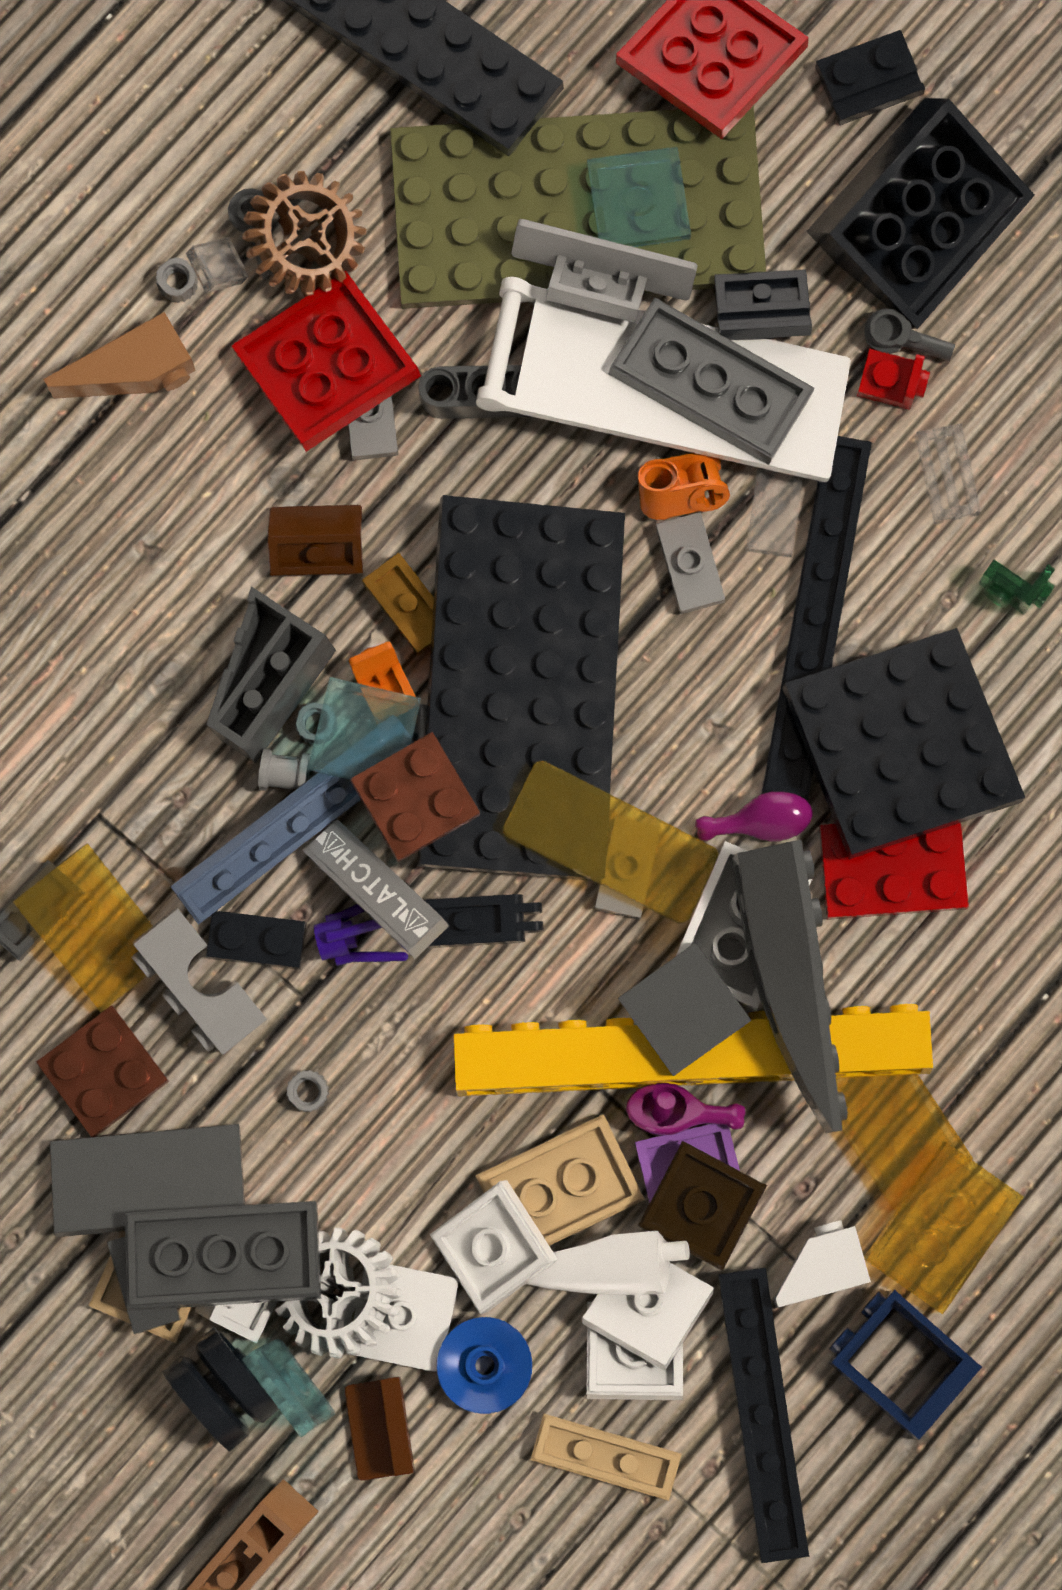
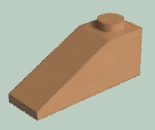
[43,312,196,399]
[186,1479,319,1590]

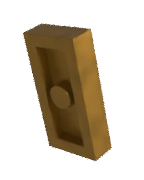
[362,552,434,656]

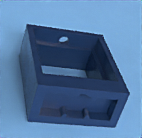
[828,1290,982,1440]

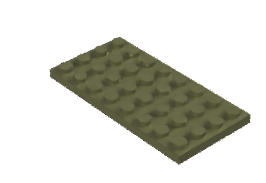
[390,106,766,309]

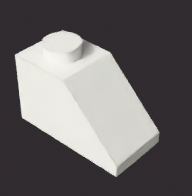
[773,1220,871,1308]

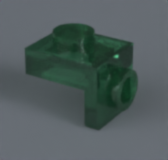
[979,560,1056,615]

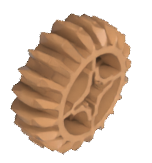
[242,171,366,297]

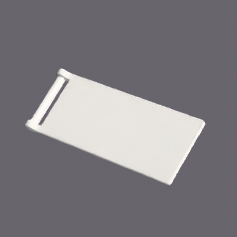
[476,277,851,482]

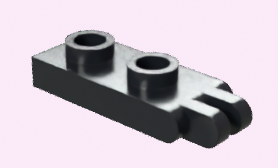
[424,894,544,949]

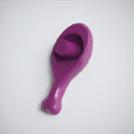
[695,792,813,842]
[626,1083,746,1136]

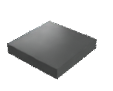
[618,942,751,1076]

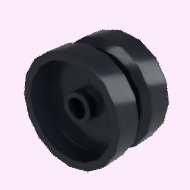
[162,1327,282,1452]

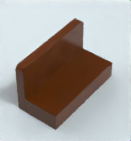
[268,505,363,576]
[345,1377,415,1481]

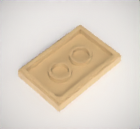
[476,1114,645,1246]

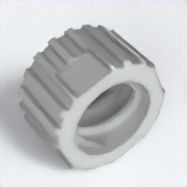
[156,257,198,303]
[295,702,338,746]
[286,1070,329,1112]

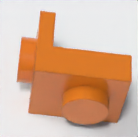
[348,641,420,726]

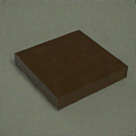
[638,1141,767,1271]

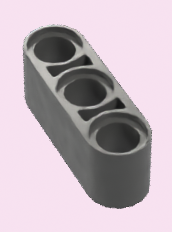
[418,365,532,419]

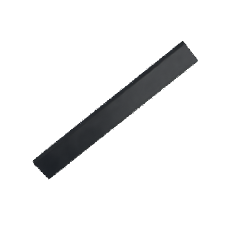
[761,436,872,801]

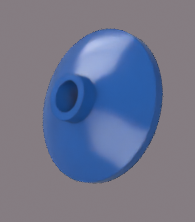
[437,1317,532,1414]

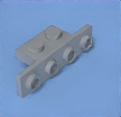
[511,219,698,323]

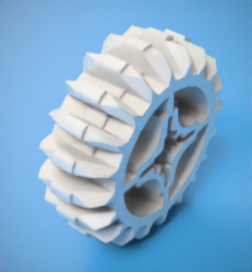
[275,1228,403,1359]

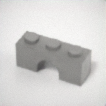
[131,907,267,1055]

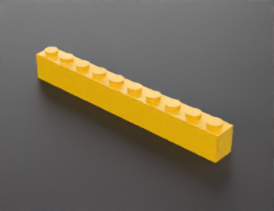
[454,1004,933,1097]

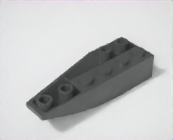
[731,840,848,1133]

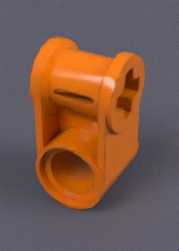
[638,452,730,520]

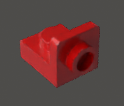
[857,348,930,410]

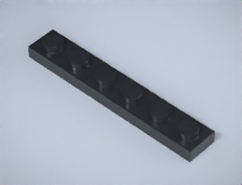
[718,1268,809,1563]

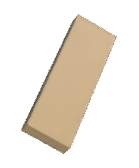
[530,1414,682,1501]

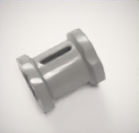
[258,749,311,791]

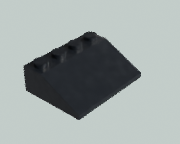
[806,98,1035,329]

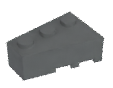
[206,586,336,763]

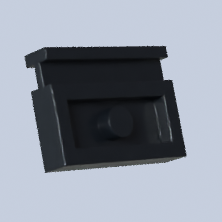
[815,30,925,126]
[714,269,812,340]

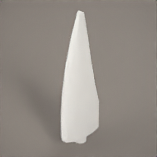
[526,1231,690,1295]

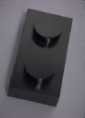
[206,911,307,970]

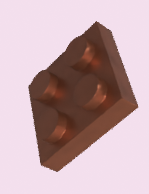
[351,732,480,862]
[36,1005,169,1137]

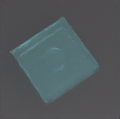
[587,147,691,247]
[308,677,421,780]
[242,1339,336,1437]

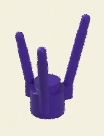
[313,904,409,966]

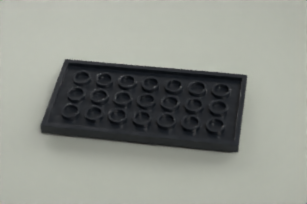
[417,495,625,881]

